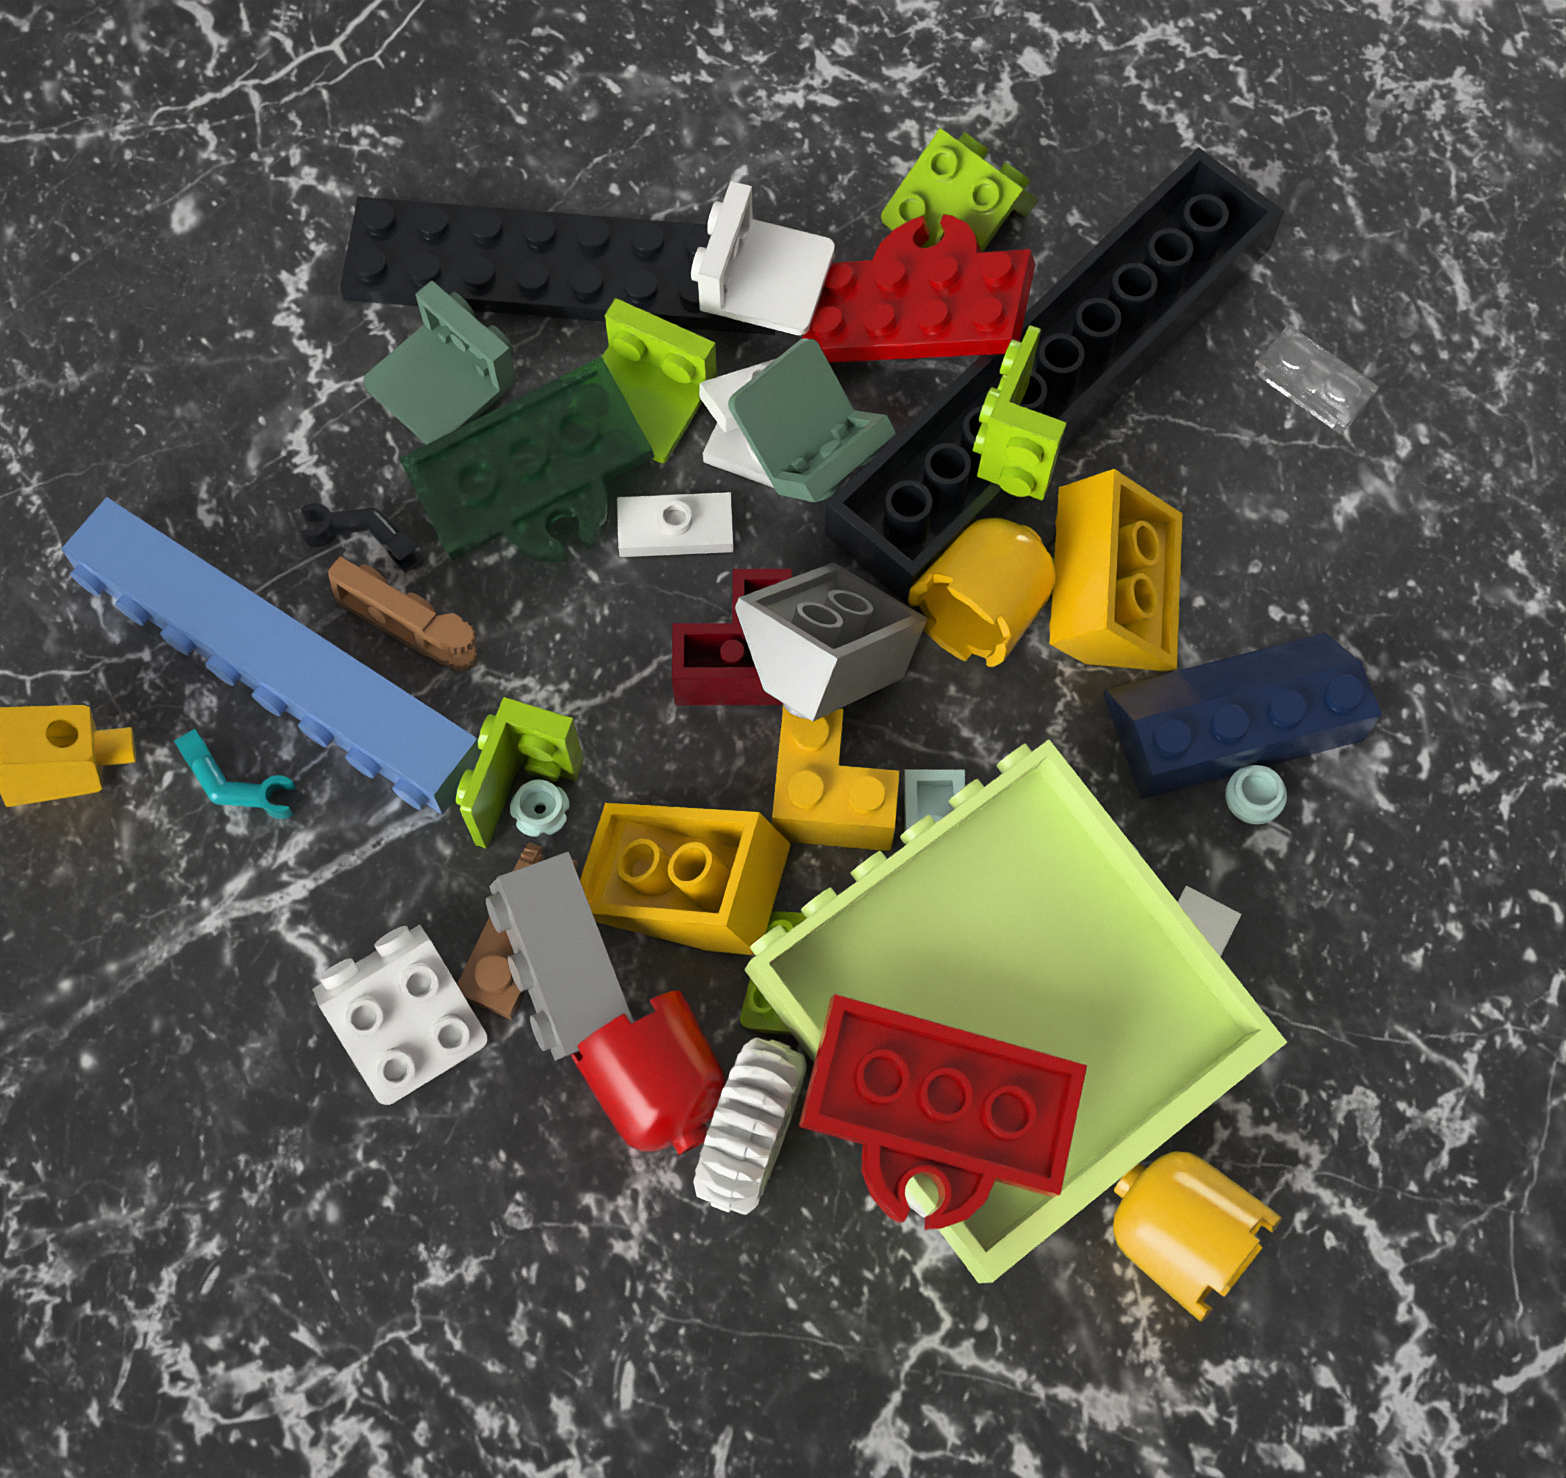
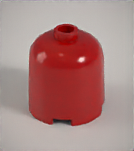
[571,991,727,1156]

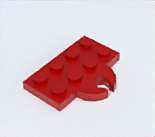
[801,214,1036,363]
[799,994,1087,1230]

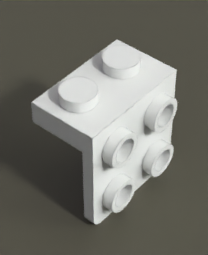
[691,181,835,335]
[313,925,487,1105]

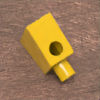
[0,705,136,807]

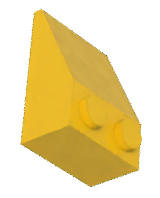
[580,803,791,956]

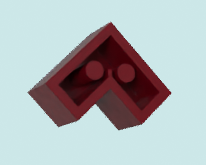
[672,569,792,706]

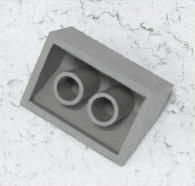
[735,562,928,721]

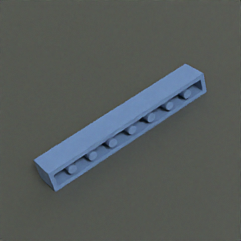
[61,497,482,815]

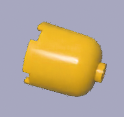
[908,518,1056,667]
[1113,1151,1282,1322]

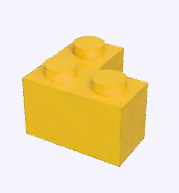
[772,705,899,851]

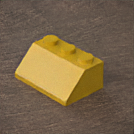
[1049,469,1183,672]

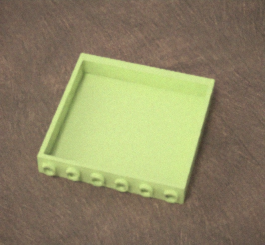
[745,740,1287,1283]

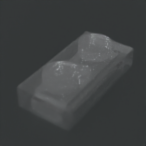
[1252,324,1379,435]

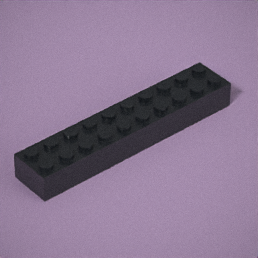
[825,148,1284,605]

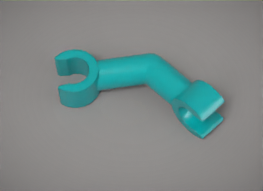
[174,729,297,819]

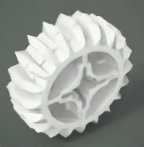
[693,1037,807,1215]

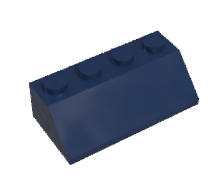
[1104,633,1382,799]

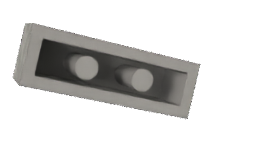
[486,851,634,1061]

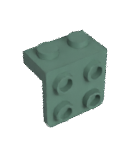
[363,281,517,449]
[728,339,896,503]

